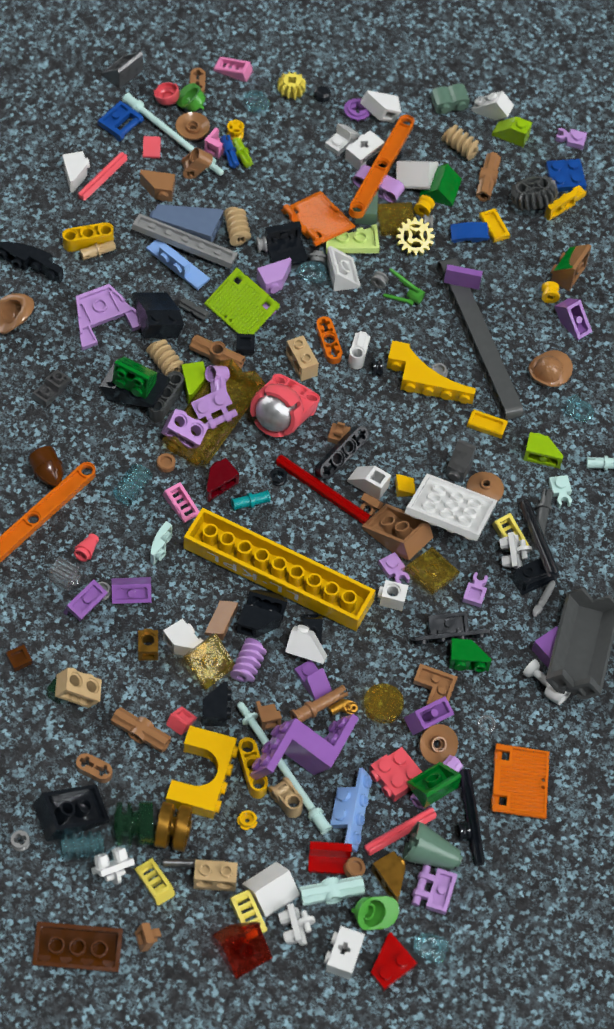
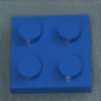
[545,159,587,192]

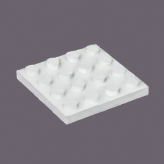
[405,473,498,541]

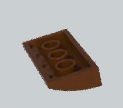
[32,921,124,973]

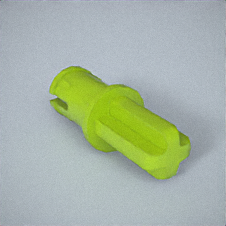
[232,137,253,168]

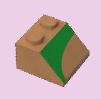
[551,244,592,291]

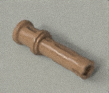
[290,685,348,722]

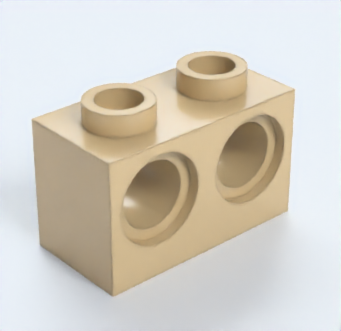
[286,335,319,381]
[55,668,102,708]
[193,860,238,892]

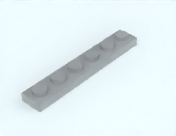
[132,213,238,269]

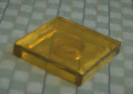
[377,202,416,236]
[405,547,460,594]
[183,633,235,689]

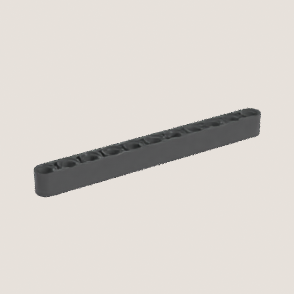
[437,257,524,420]

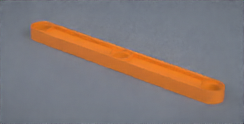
[349,115,415,219]
[0,462,96,563]

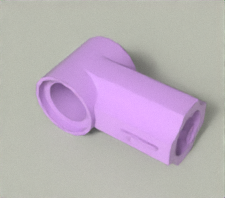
[205,365,230,393]

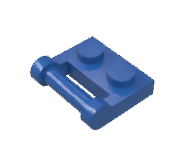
[98,101,144,141]

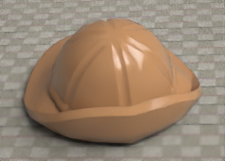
[0,293,34,334]
[528,350,573,387]

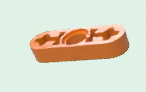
[316,316,342,364]

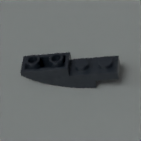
[0,242,64,284]

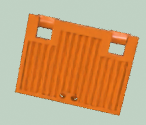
[281,191,356,247]
[491,743,550,820]

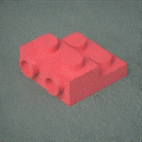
[369,747,422,802]

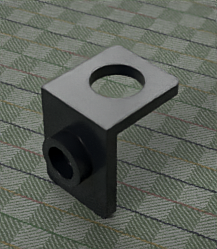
[302,614,323,644]

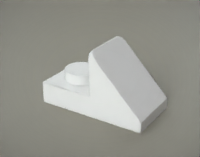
[325,124,360,156]

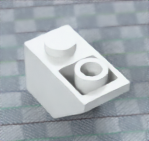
[360,90,401,123]
[471,91,514,121]
[347,466,391,500]
[163,619,206,659]

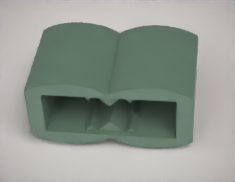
[431,84,470,114]

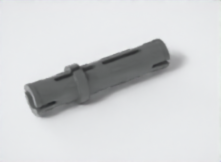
[531,489,554,542]

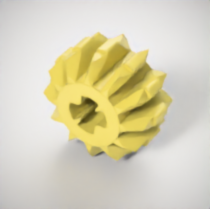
[277,71,306,100]

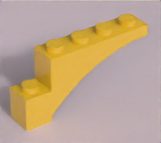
[387,340,476,405]

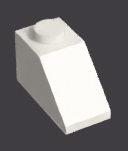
[62,151,90,193]
[285,625,327,664]

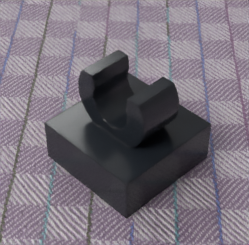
[236,334,255,356]

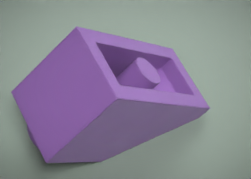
[554,298,592,340]
[404,696,454,735]

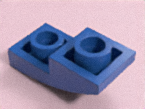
[450,222,489,243]

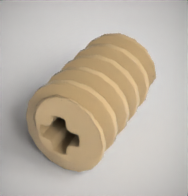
[441,125,479,160]
[224,207,251,246]
[146,339,183,376]

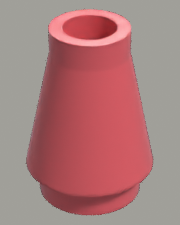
[74,533,99,562]

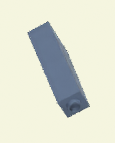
[149,204,224,243]

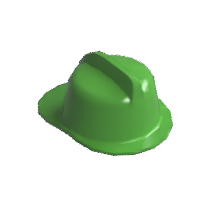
[176,83,206,112]
[351,896,399,930]

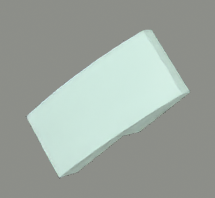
[150,521,173,565]

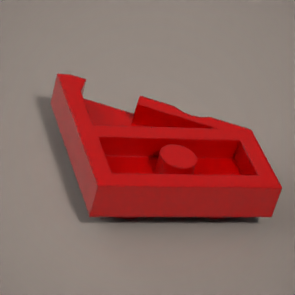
[370,932,417,991]

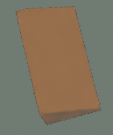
[205,601,238,641]

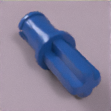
[220,135,239,169]

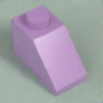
[257,258,291,294]

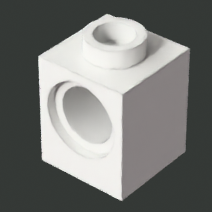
[377,580,409,611]

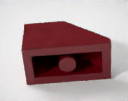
[206,458,239,502]

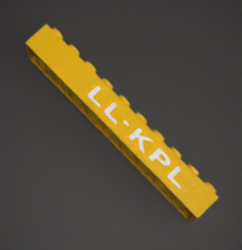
[184,507,376,631]

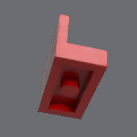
[308,841,352,875]

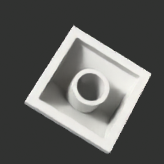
[396,161,439,189]
[326,246,361,291]
[242,862,300,918]

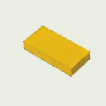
[479,208,510,243]
[467,409,508,439]

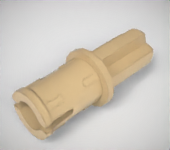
[79,241,116,261]

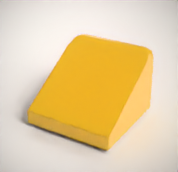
[395,474,416,497]

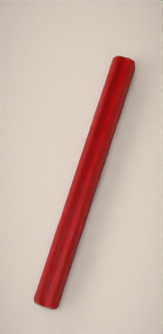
[276,455,370,524]

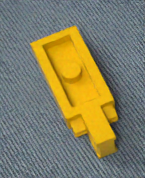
[544,185,586,221]

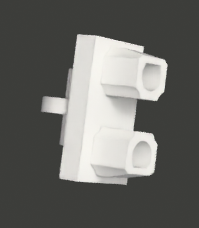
[499,532,532,569]
[91,847,135,885]
[278,903,316,946]

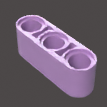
[352,165,405,203]

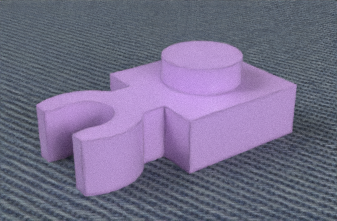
[555,128,587,150]
[378,552,410,583]
[462,572,488,608]

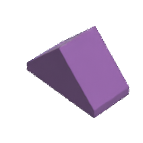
[532,627,558,668]

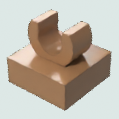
[327,422,351,446]
[360,493,384,516]
[134,922,162,952]

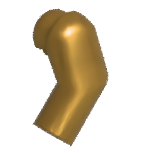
[327,699,358,716]

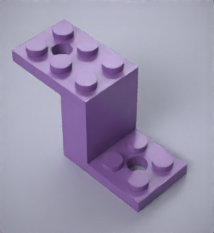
[249,714,359,780]

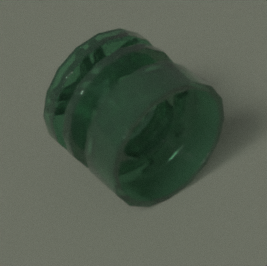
[114,801,154,846]

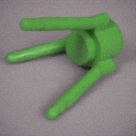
[383,268,425,306]

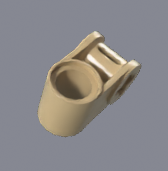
[268,777,303,818]

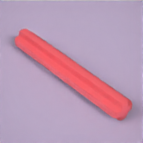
[78,152,127,201]
[364,807,437,856]

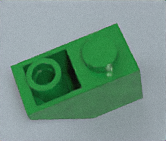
[449,638,491,672]

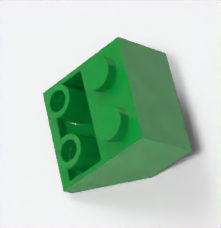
[112,356,157,399]

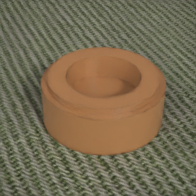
[157,453,176,473]
[344,857,366,878]

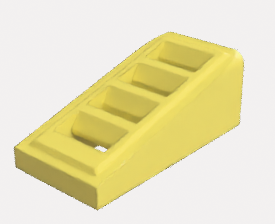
[492,513,529,551]
[134,858,175,906]
[230,890,268,940]

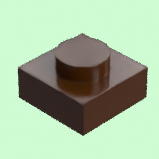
[6,644,33,672]

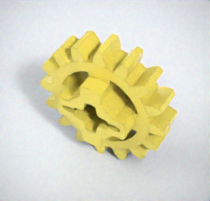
[396,217,435,257]

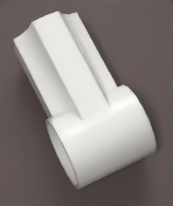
[348,331,371,369]

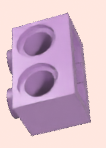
[161,409,208,451]

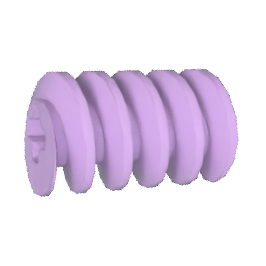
[230,638,267,682]

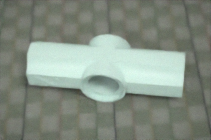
[299,875,365,906]

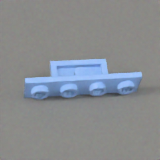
[146,239,210,291]
[330,768,372,852]

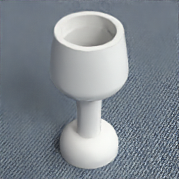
[523,659,571,705]

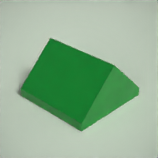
[419,163,462,207]
[407,762,461,808]

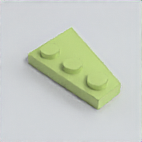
[325,224,380,254]

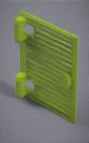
[204,267,280,334]

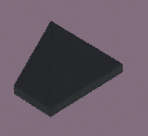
[246,590,288,620]

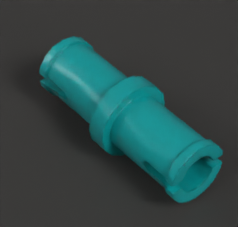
[231,490,271,511]

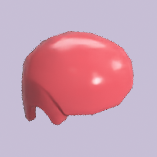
[154,82,180,106]

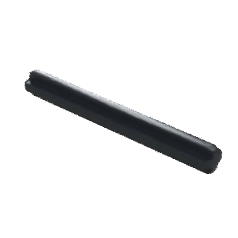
[460,769,485,866]

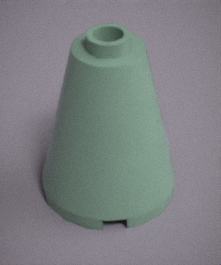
[402,822,463,870]

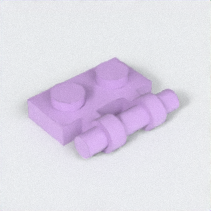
[191,386,238,430]
[411,865,458,915]

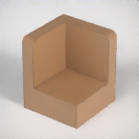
[255,701,282,730]

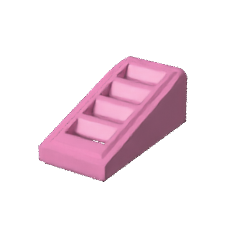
[214,57,253,82]
[162,482,200,523]

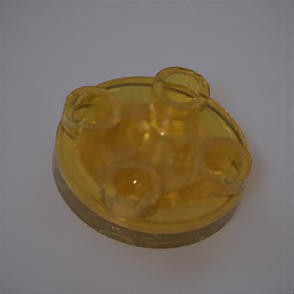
[363,683,404,723]

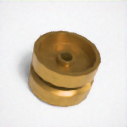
[155,802,193,852]

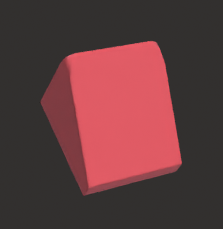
[143,136,161,158]
[166,706,197,735]

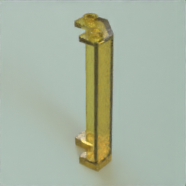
[162,359,266,465]

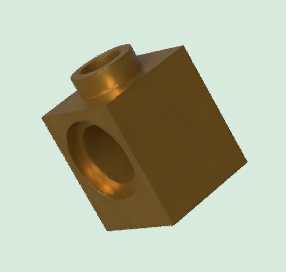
[138,629,158,661]

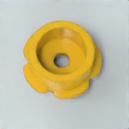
[237,810,257,830]

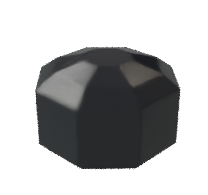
[314,86,331,103]

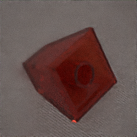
[212,921,273,979]

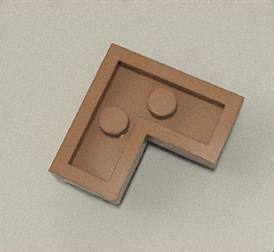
[413,664,458,705]

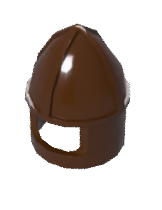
[28,446,63,487]

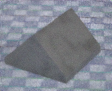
[101,52,143,89]

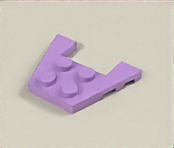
[76,284,141,350]

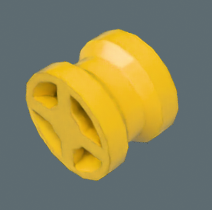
[227,120,244,142]
[414,195,435,217]
[541,281,560,303]

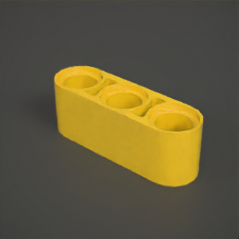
[62,222,114,252]
[238,737,268,799]

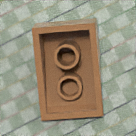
[362,504,434,560]

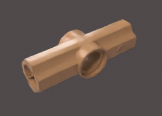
[476,152,501,202]
[189,335,246,371]
[111,707,172,753]

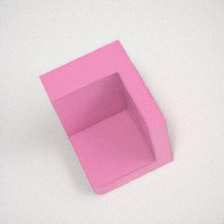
[204,128,224,159]

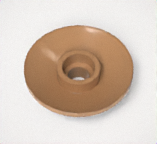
[175,112,210,140]
[466,472,504,502]
[419,724,458,764]

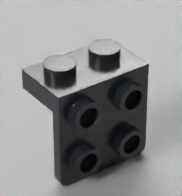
[265,221,308,265]

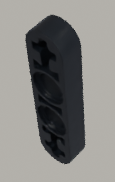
[315,426,368,479]

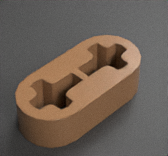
[190,68,206,94]
[76,753,113,783]

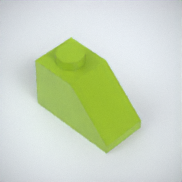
[492,116,532,147]
[181,361,207,405]
[523,432,563,469]

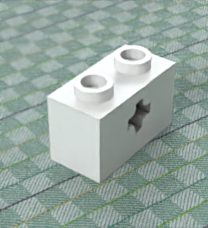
[345,130,385,170]
[324,926,365,980]

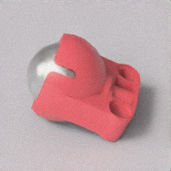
[250,374,320,437]

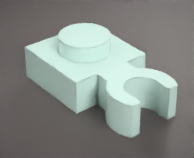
[548,475,572,508]

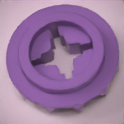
[344,98,370,122]

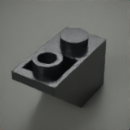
[237,604,282,638]
[202,681,232,727]

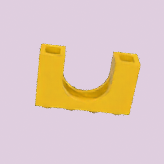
[166,726,238,819]

